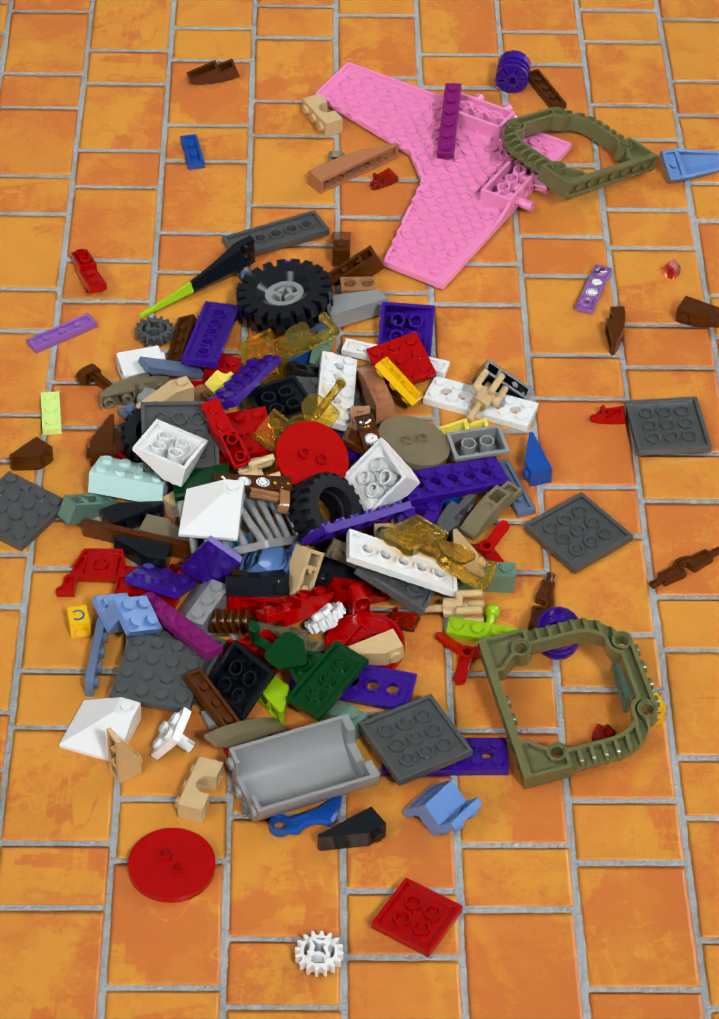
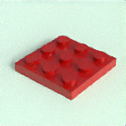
[366,331,437,393]
[219,406,275,464]
[371,877,463,958]

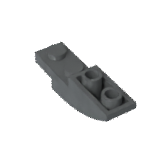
[433,494,475,557]

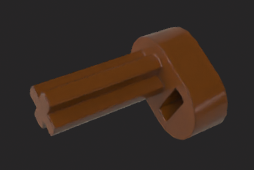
[76,364,112,390]

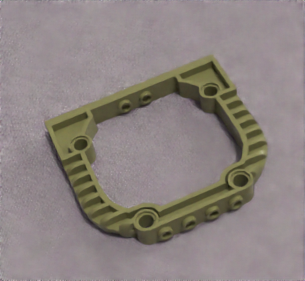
[502,107,658,199]
[478,618,660,789]

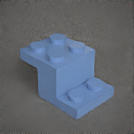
[238,538,303,576]
[91,593,163,636]
[402,780,483,836]

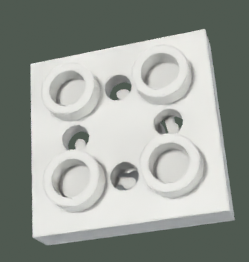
[150,707,195,760]

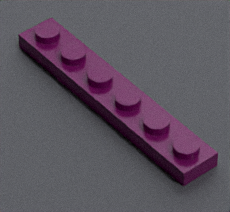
[437,83,462,159]
[140,591,223,660]

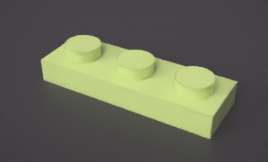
[41,391,62,435]

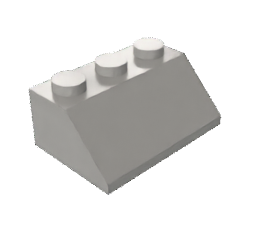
[446,425,510,462]
[178,579,228,634]

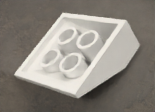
[132,419,208,487]
[345,437,420,511]
[178,479,245,541]
[59,697,142,762]

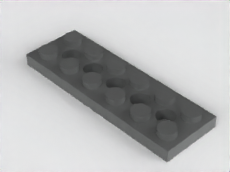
[222,210,329,256]

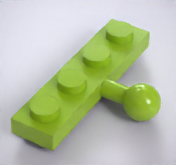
[446,604,528,642]

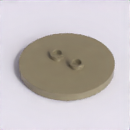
[378,415,450,470]

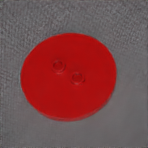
[274,421,349,488]
[324,611,405,669]
[128,828,216,903]

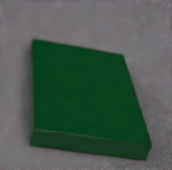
[173,462,231,503]

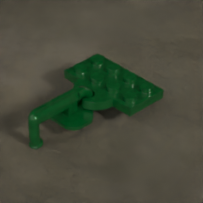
[248,621,369,722]

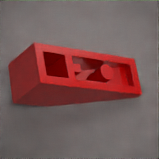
[326,577,389,609]
[228,595,289,616]

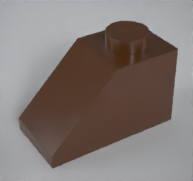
[9,437,54,471]

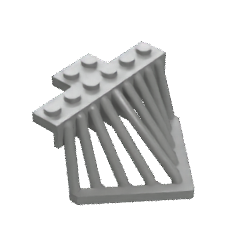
[171,493,303,555]

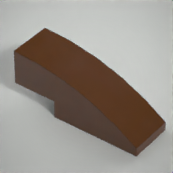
[186,58,240,84]
[605,306,626,355]

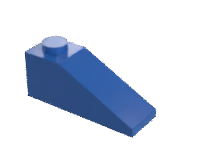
[522,432,552,487]

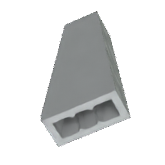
[324,290,389,329]

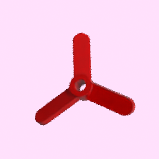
[448,520,510,563]
[435,632,481,686]

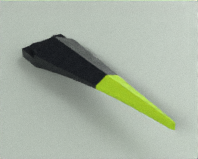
[139,235,255,318]

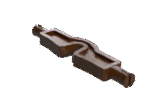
[649,547,719,589]
[528,572,555,630]

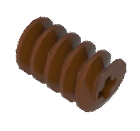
[210,608,254,634]

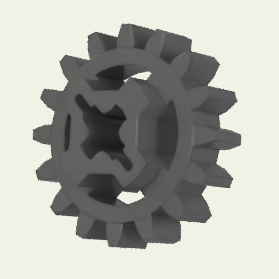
[135,315,174,346]

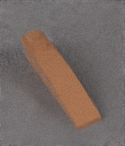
[308,143,398,194]
[356,364,395,424]

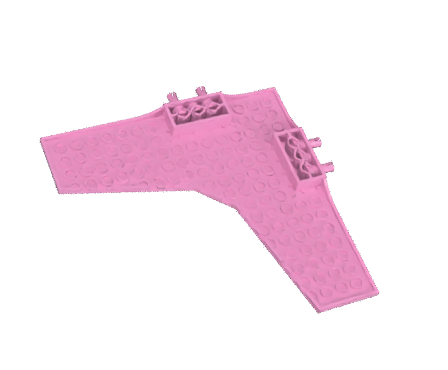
[315,62,572,290]

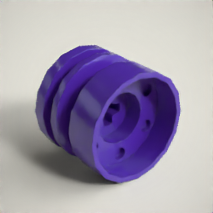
[495,50,531,93]
[537,607,578,660]

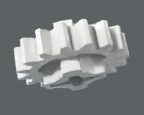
[304,601,346,634]
[295,931,344,977]

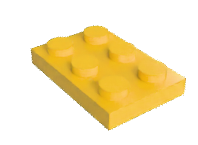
[375,357,424,406]

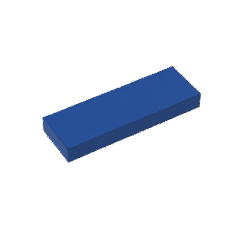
[180,134,205,170]

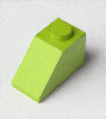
[258,676,290,725]

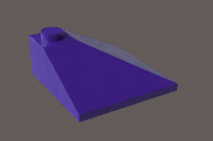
[378,301,435,357]

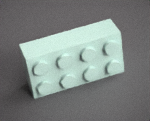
[88,455,173,502]

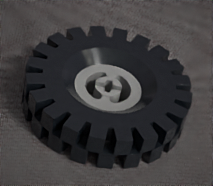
[236,259,334,336]

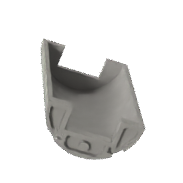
[226,713,380,822]

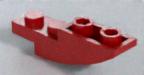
[70,249,107,294]
[200,397,251,470]
[256,586,334,627]

